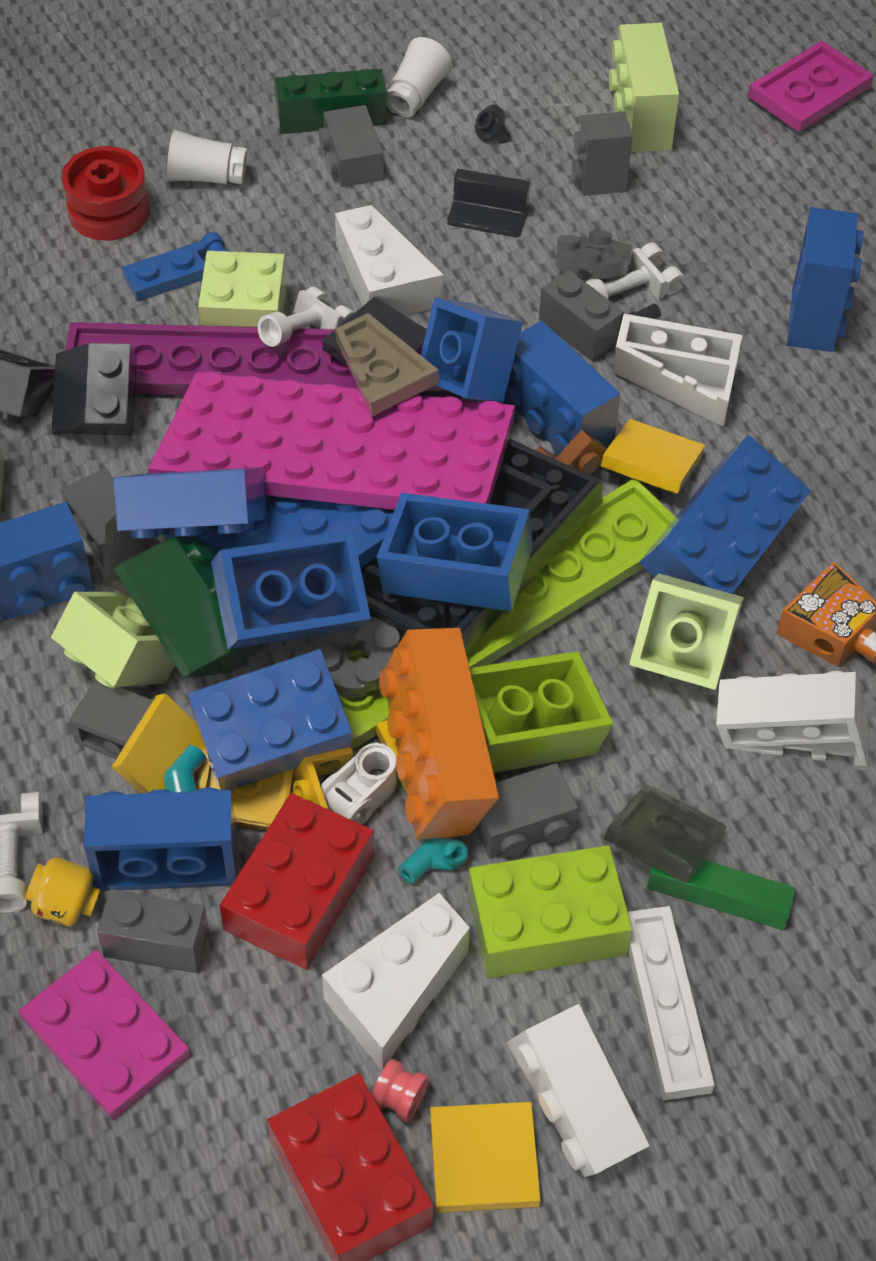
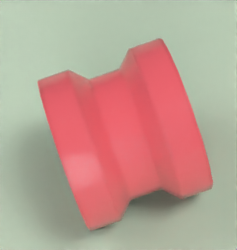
[372,1059,429,1123]

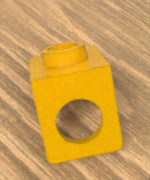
[293,747,354,809]

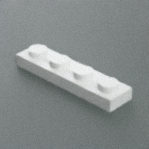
[628,906,715,1101]

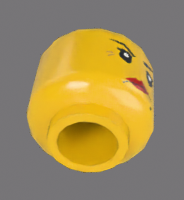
[25,857,100,927]

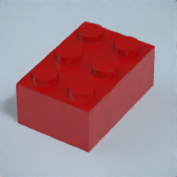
[219,793,375,970]
[267,1073,433,1261]

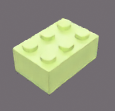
[609,23,679,152]

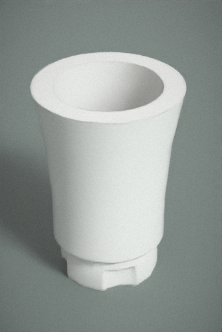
[387,37,452,118]
[167,129,247,185]

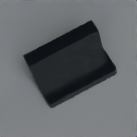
[447,168,530,238]

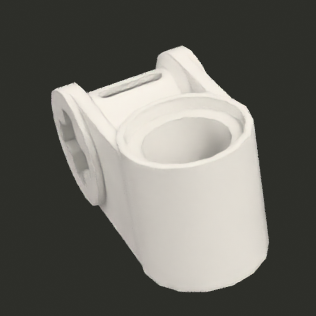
[321,743,398,825]

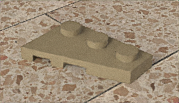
[335,313,440,417]

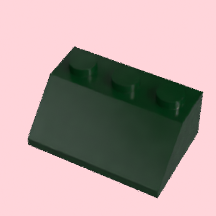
[273,68,387,134]
[114,536,264,678]

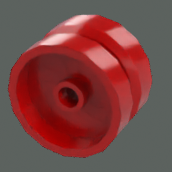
[61,146,150,241]

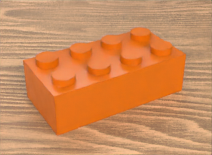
[379,628,499,840]

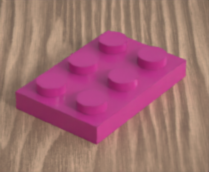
[748,40,874,133]
[18,949,191,1121]

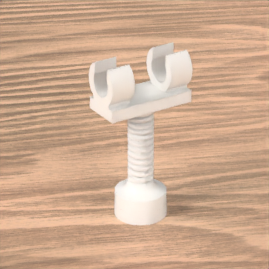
[585,243,685,300]
[257,286,355,347]
[0,792,43,913]

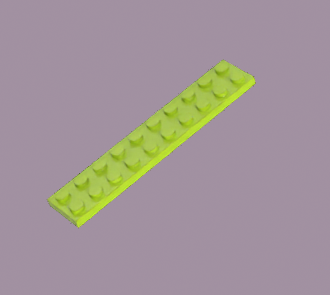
[338,479,675,750]

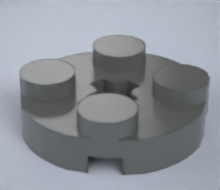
[556,230,633,279]
[313,616,400,698]

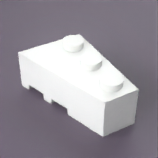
[335,205,444,315]
[614,314,742,427]
[716,671,868,766]
[322,893,470,1071]
[506,1004,649,1177]

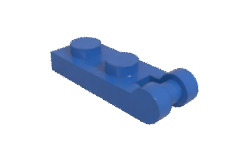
[122,232,230,302]

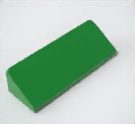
[647,847,796,931]

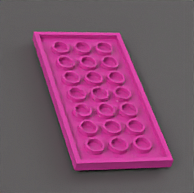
[148,372,515,510]

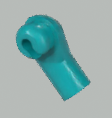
[163,745,206,792]
[398,838,469,884]

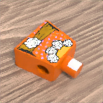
[776,562,876,666]

